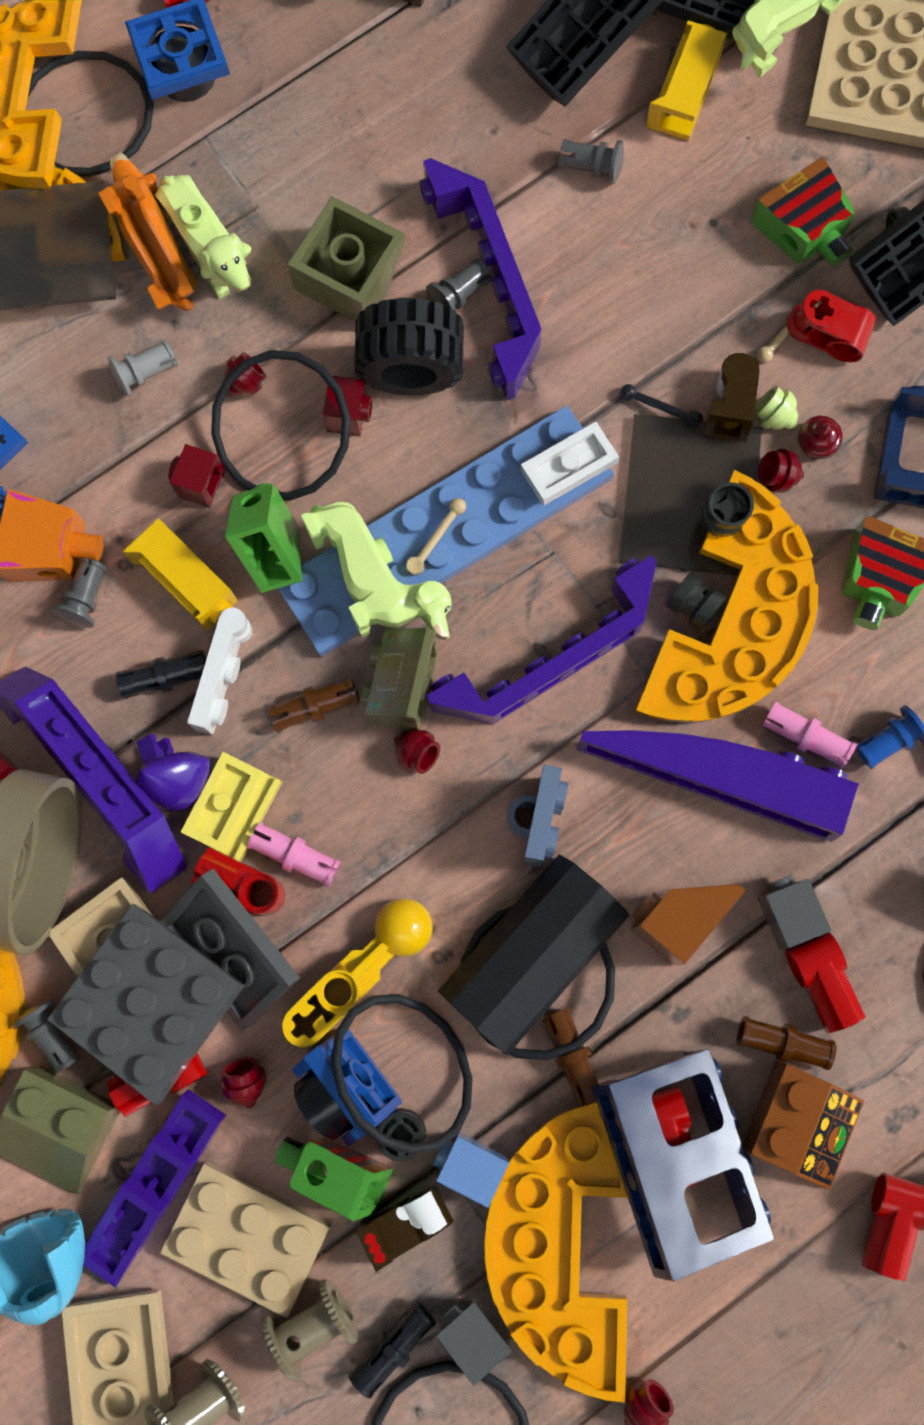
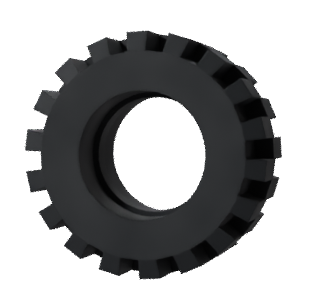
[354,298,464,396]

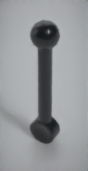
[620,384,703,428]

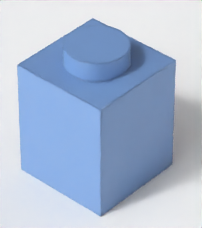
[433,1132,509,1208]

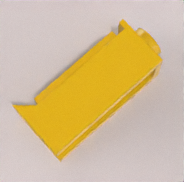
[645,20,727,141]
[122,518,238,631]

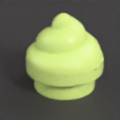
[755,386,798,430]

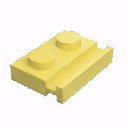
[181,752,282,862]

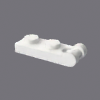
[187,608,253,735]

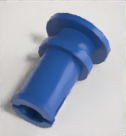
[855,705,924,769]

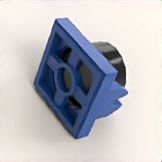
[125,0,230,102]
[291,1029,402,1147]

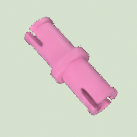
[762,701,857,769]
[247,822,341,887]

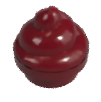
[224,352,267,396]
[798,415,843,459]
[758,449,804,493]
[394,729,440,774]
[219,1057,267,1109]
[624,1379,674,1425]

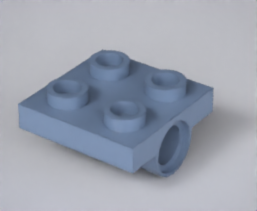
[507,764,569,868]

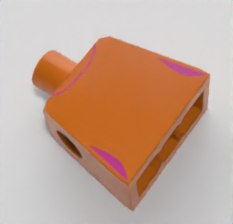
[0,489,104,582]

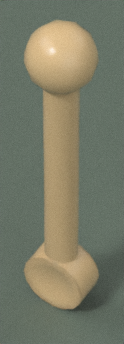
[757,299,819,363]
[406,498,466,576]

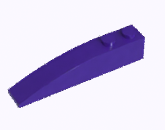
[577,730,859,842]

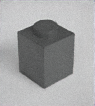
[757,875,832,949]
[436,1300,512,1386]

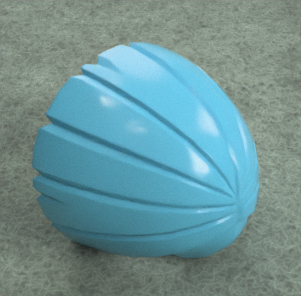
[0,1209,85,1326]

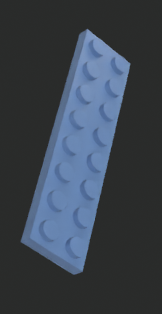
[278,406,614,657]

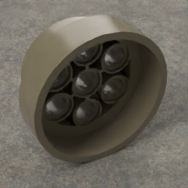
[0,769,82,956]

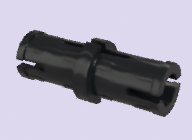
[116,650,206,700]
[348,1300,437,1399]

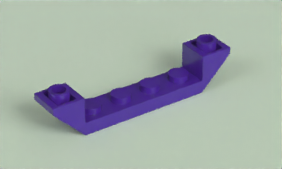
[419,158,542,400]
[426,555,657,725]
[0,666,187,895]

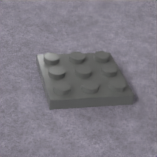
[47,904,245,1104]

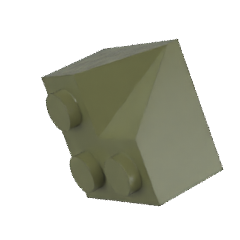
[288,196,406,322]

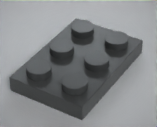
[161,869,300,1031]

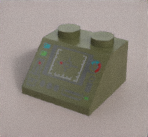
[360,628,439,732]

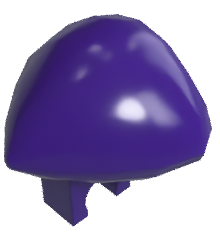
[136,733,210,812]

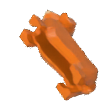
[98,152,198,311]

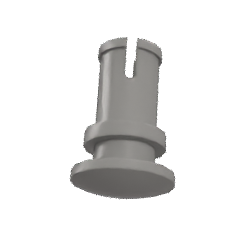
[108,340,178,397]

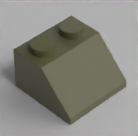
[0,1066,120,1195]

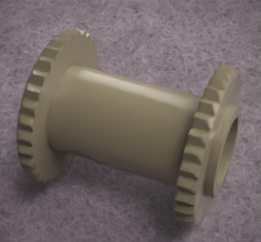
[261,1279,359,1381]
[145,1359,245,1425]

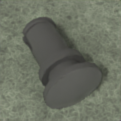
[559,139,624,184]
[425,259,492,311]
[51,558,107,628]
[12,999,80,1076]

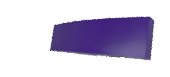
[83,1089,226,1287]

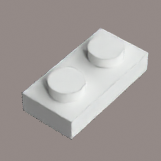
[520,422,619,506]

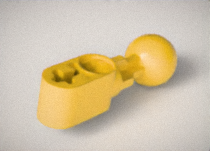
[282,898,433,1048]

